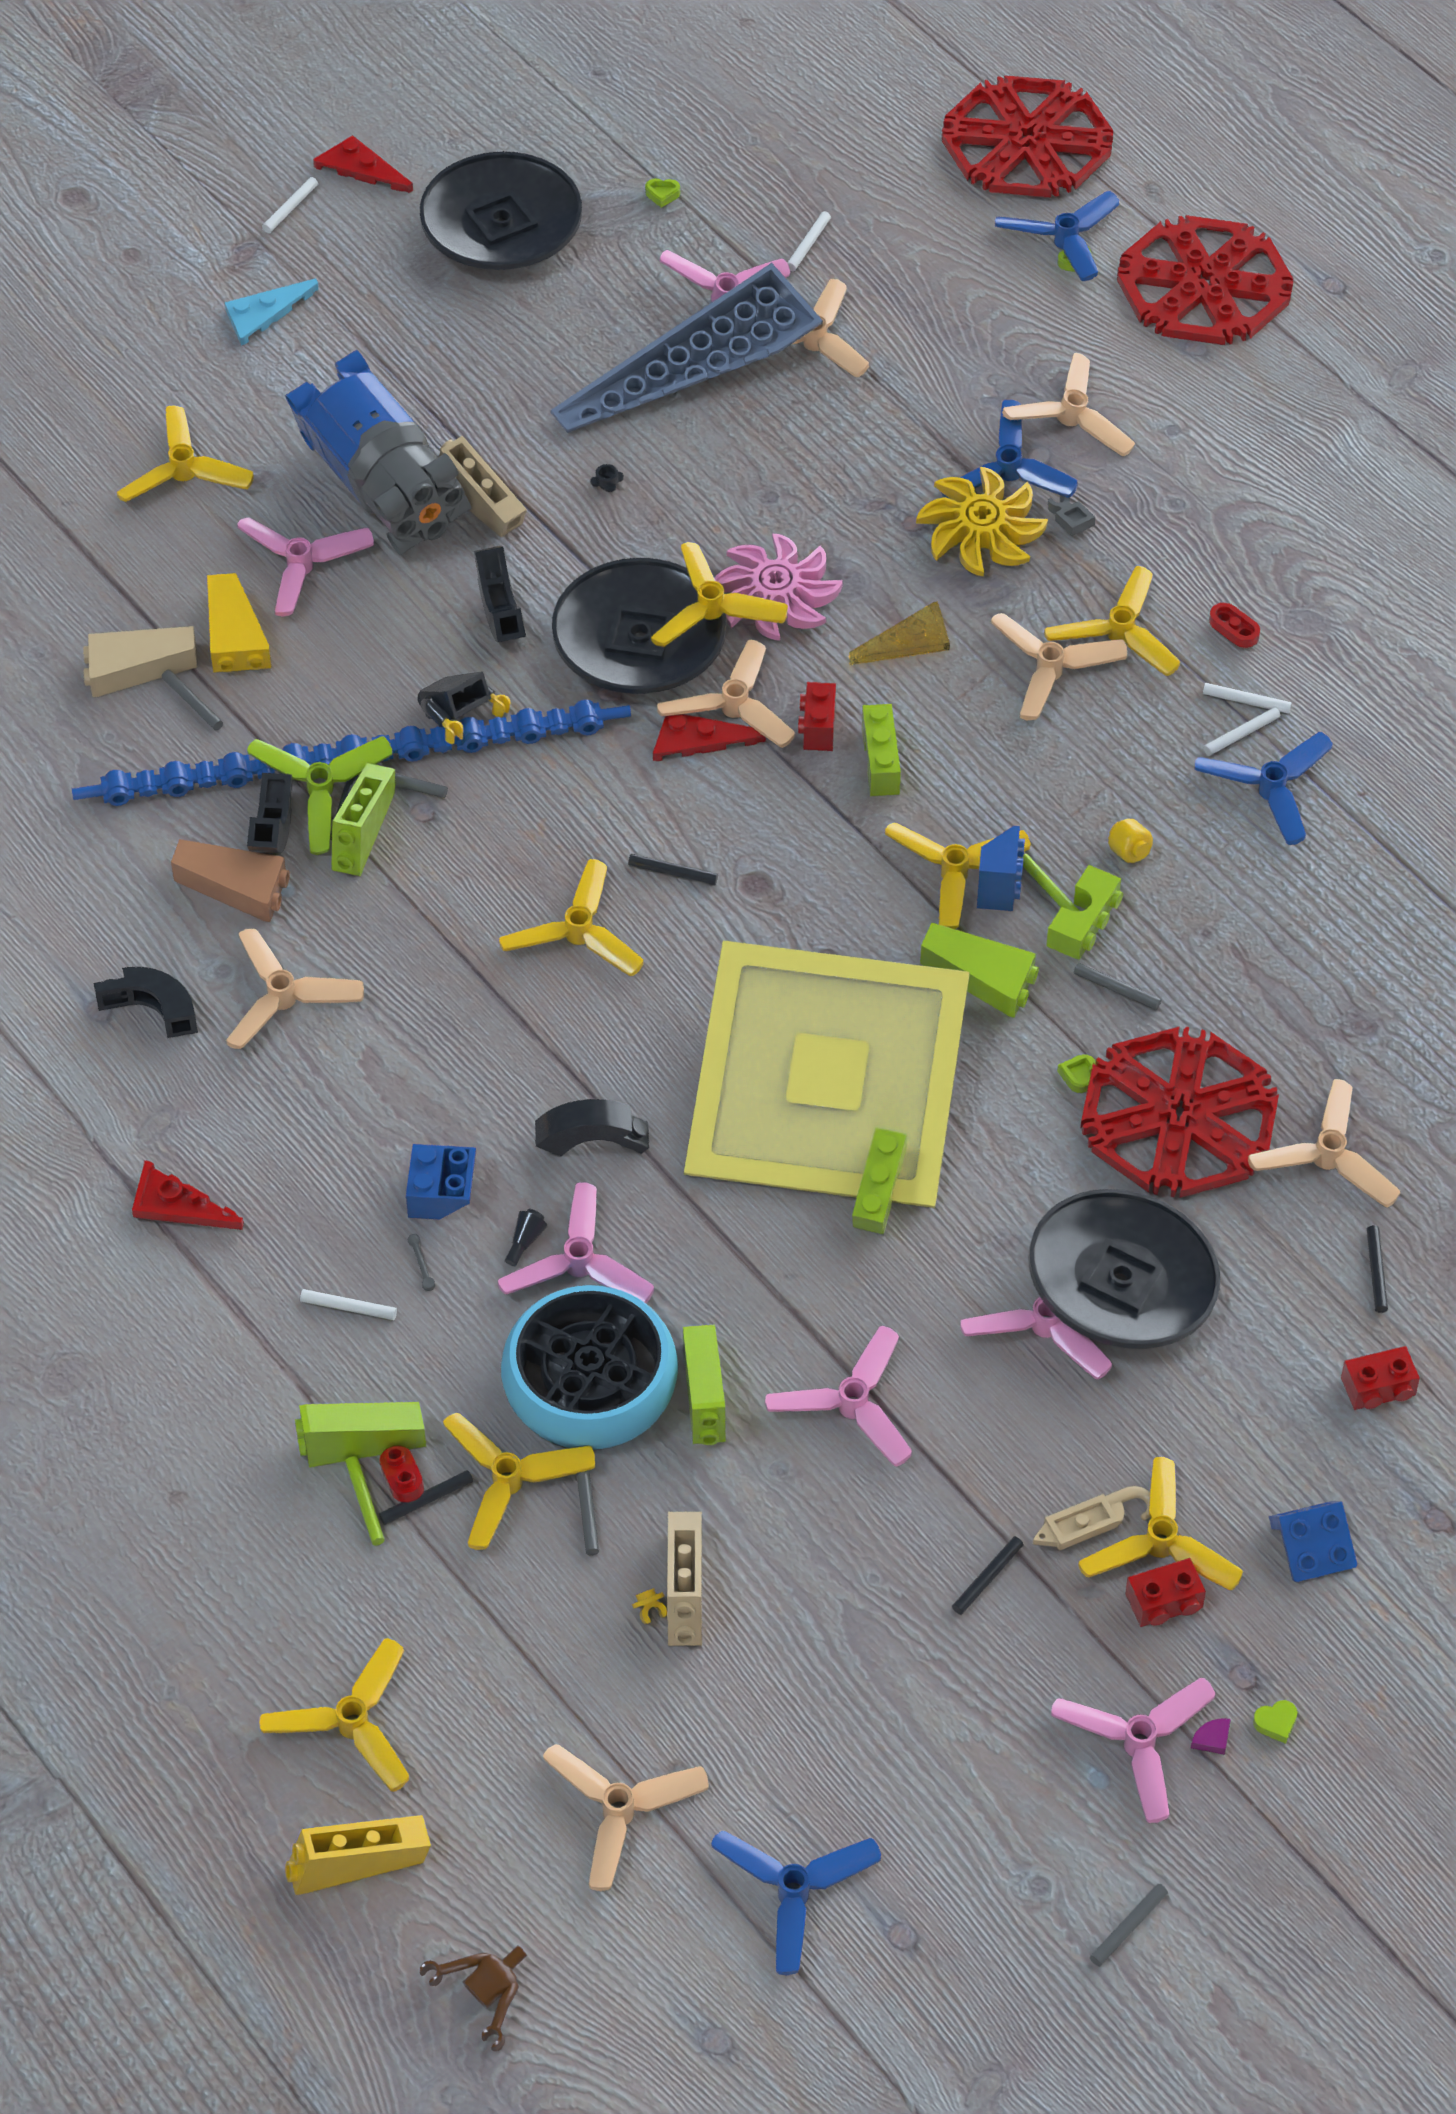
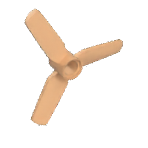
[791,279,869,377]
[1002,353,1135,456]
[991,613,1127,721]
[657,640,795,748]
[226,929,364,1049]
[1248,1079,1400,1207]
[543,1744,709,1891]

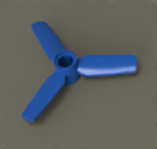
[995,191,1119,281]
[941,400,1078,499]
[1194,732,1333,845]
[711,1831,881,1976]

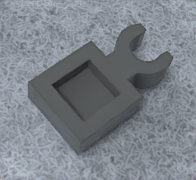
[1048,495,1095,536]

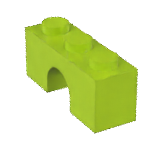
[862,704,901,796]
[1046,865,1123,960]
[852,1127,907,1235]

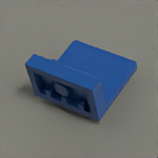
[1269,1501,1357,1582]

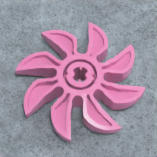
[714,533,843,640]

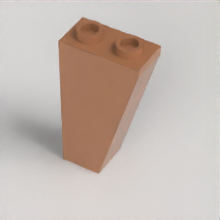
[171,839,290,922]

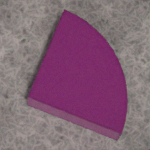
[1191,1718,1231,1755]

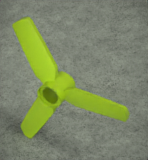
[247,736,392,855]

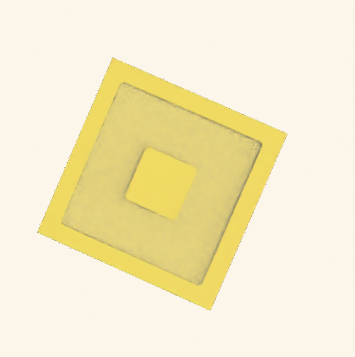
[684,941,970,1208]

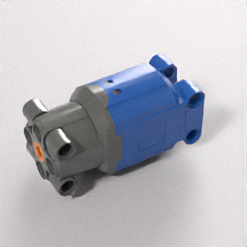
[285,350,472,555]

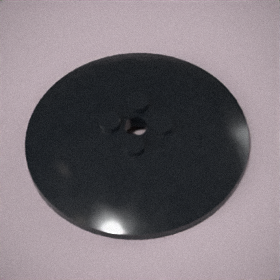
[420,151,582,270]
[552,558,726,694]
[1028,1189,1221,1349]

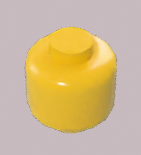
[1108,818,1153,863]

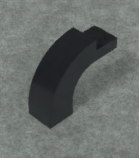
[473,546,526,642]
[247,773,293,854]
[93,967,198,1038]
[535,1099,649,1157]

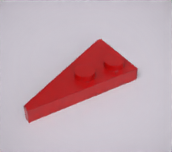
[313,135,413,193]
[653,714,767,761]
[132,1160,244,1230]

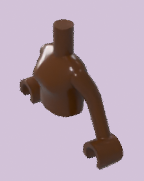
[420,1945,527,2051]

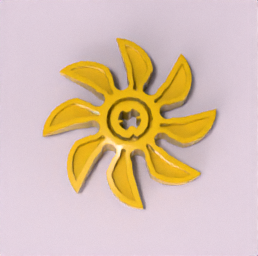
[916,467,1048,577]

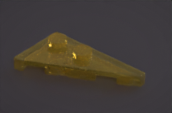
[849,601,950,665]

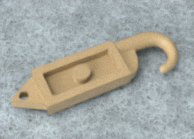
[1033,1486,1150,1551]

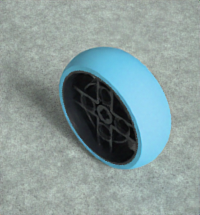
[501,1285,678,1450]

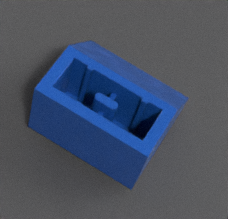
[977,826,1025,911]
[406,1144,476,1220]

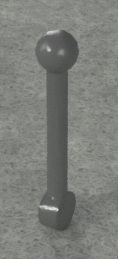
[407,1234,435,1291]

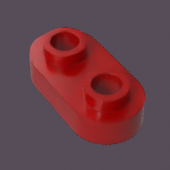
[1209,602,1260,648]
[379,1446,424,1502]

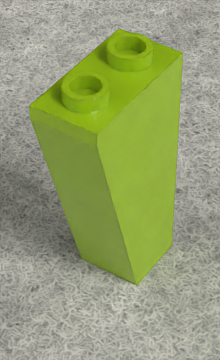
[331,763,395,876]
[920,922,1039,1018]
[683,1324,726,1445]
[295,1402,427,1468]

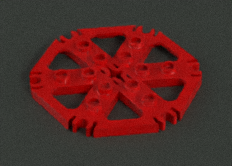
[942,75,1113,198]
[1117,215,1294,345]
[1080,1026,1279,1198]

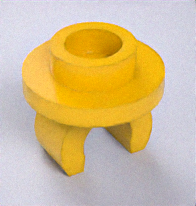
[632,1588,667,1624]

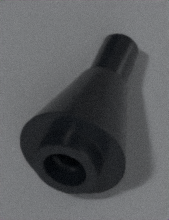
[504,1209,547,1267]

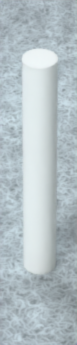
[262,177,318,233]
[787,211,831,271]
[1203,683,1292,714]
[1203,707,1280,756]
[300,1289,397,1320]

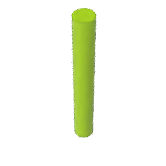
[1020,854,1080,912]
[345,1456,385,1546]

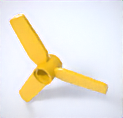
[117,405,254,502]
[651,542,788,647]
[1044,566,1180,676]
[885,823,1031,929]
[499,859,644,976]
[443,1413,595,1550]
[1078,1457,1243,1590]
[259,1638,409,1792]

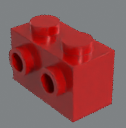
[798,682,836,751]
[1341,1346,1420,1410]
[1125,1558,1206,1627]

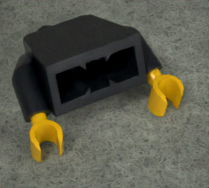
[417,671,511,744]

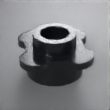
[590,464,624,492]

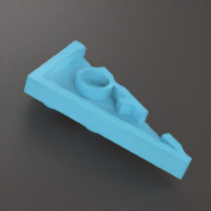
[225,278,318,346]

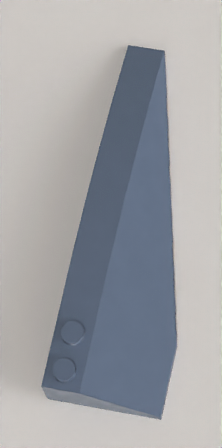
[551,263,823,433]

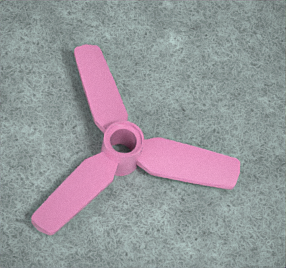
[660,250,790,302]
[237,518,374,617]
[498,1183,654,1303]
[960,1297,1112,1380]
[765,1326,912,1466]
[1051,1678,1215,1823]

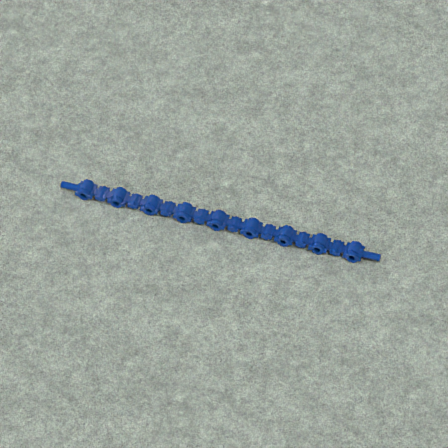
[72,699,631,806]

